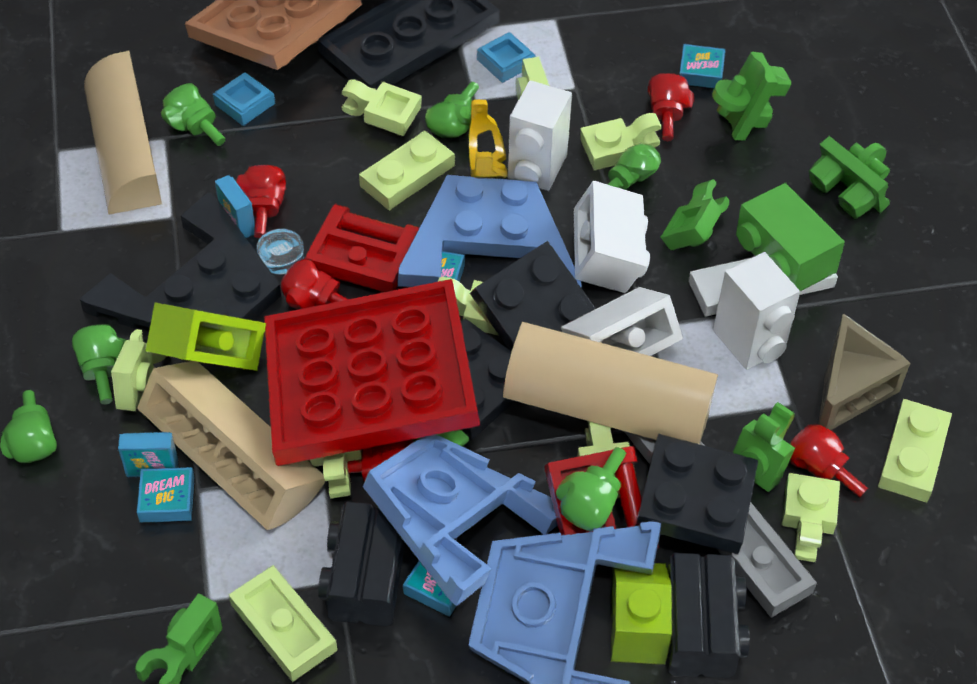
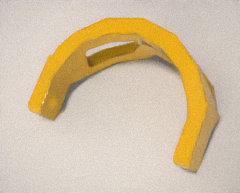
[469,99,508,178]

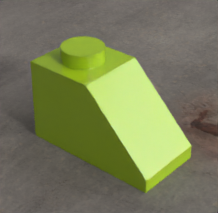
[146,303,266,371]
[611,563,672,664]

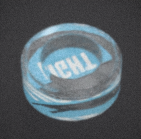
[257,229,304,274]

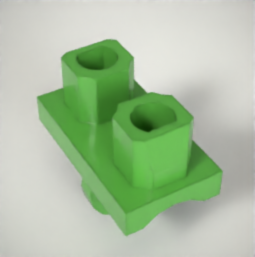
[712,52,791,140]
[809,136,890,219]

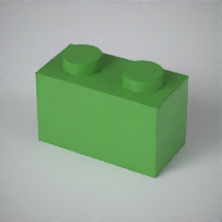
[736,183,845,291]

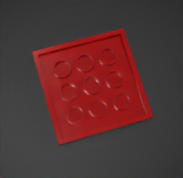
[264,279,481,466]

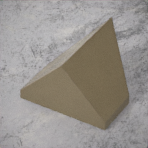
[819,314,910,430]

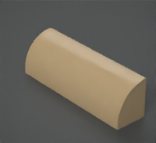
[84,51,162,215]
[503,322,718,444]
[137,361,325,530]

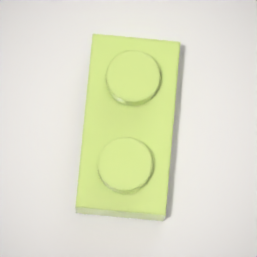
[359,131,455,211]
[878,399,952,503]
[229,565,337,682]

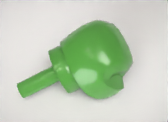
[425,82,479,139]
[161,83,226,146]
[607,143,661,190]
[72,324,126,404]
[0,390,57,463]
[556,447,626,531]

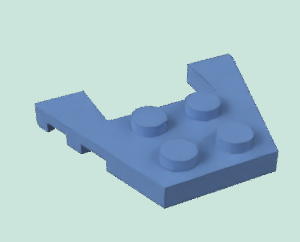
[397,175,581,287]
[363,435,558,606]
[468,521,661,684]

